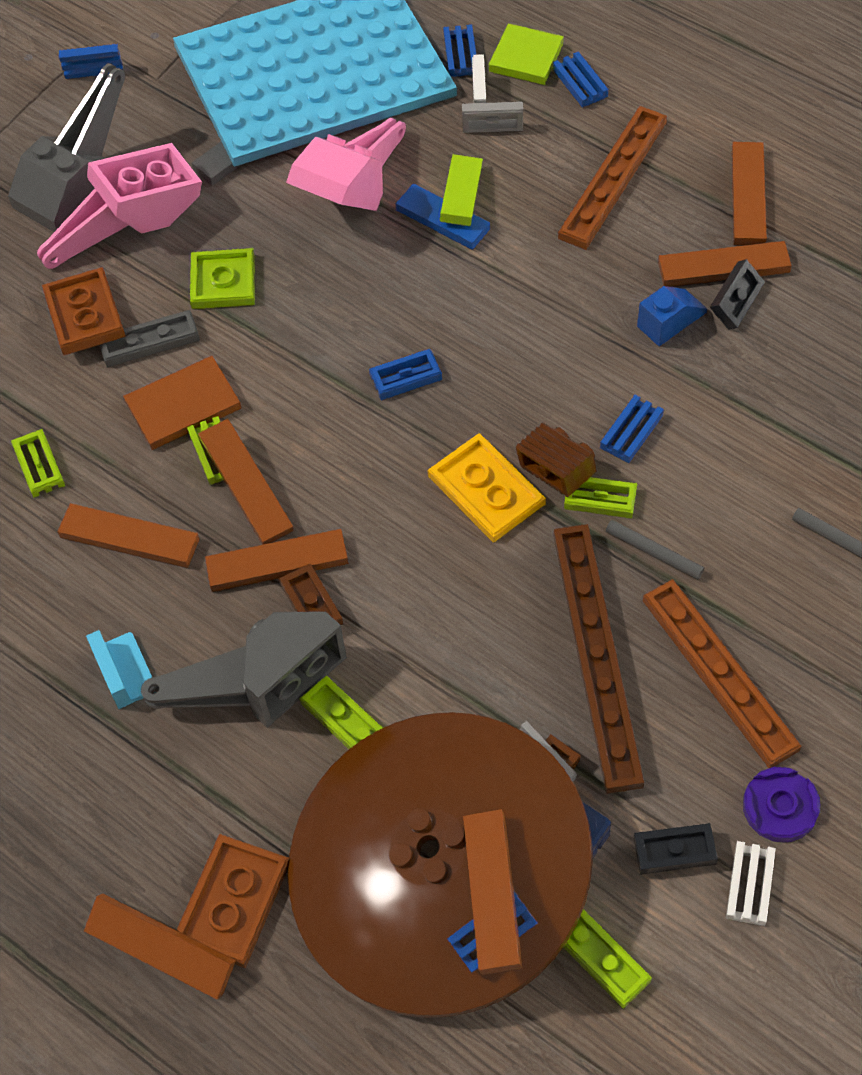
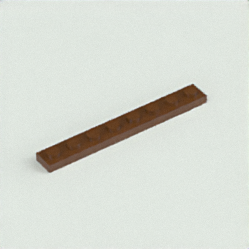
[553,524,644,794]

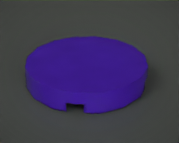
[743,767,820,843]

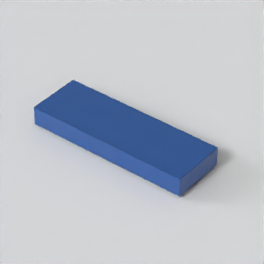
[395,183,490,250]

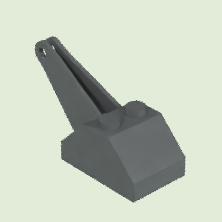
[8,63,125,232]
[141,612,347,728]

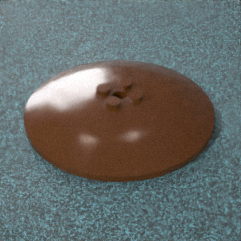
[288,712,593,1018]

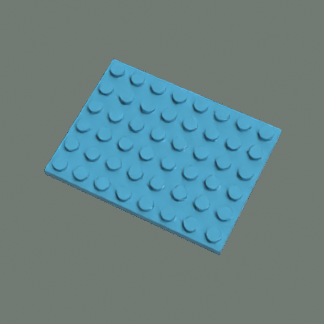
[173,0,457,167]

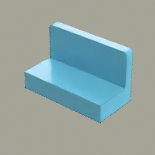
[86,630,156,709]

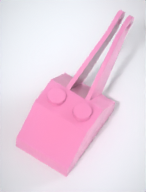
[286,118,406,211]
[37,143,202,269]

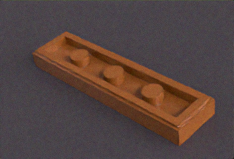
[732,142,767,245]
[658,241,792,287]
[198,419,294,545]
[57,503,200,568]
[205,529,349,592]
[463,809,522,975]
[84,894,236,999]

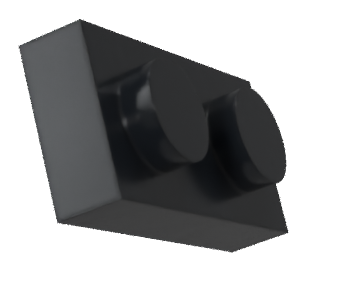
[710,259,765,330]
[633,823,718,875]

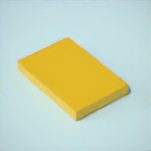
[427,433,546,543]

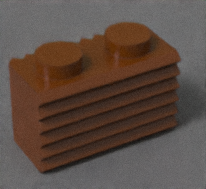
[516,423,597,497]

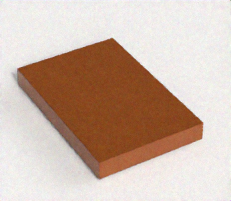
[42,267,126,356]
[123,356,242,450]
[176,834,289,968]

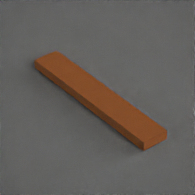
[558,106,667,250]
[643,579,801,768]

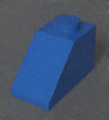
[637,286,707,346]

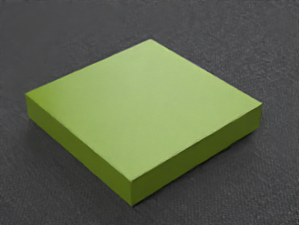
[489,23,564,85]
[190,248,255,309]

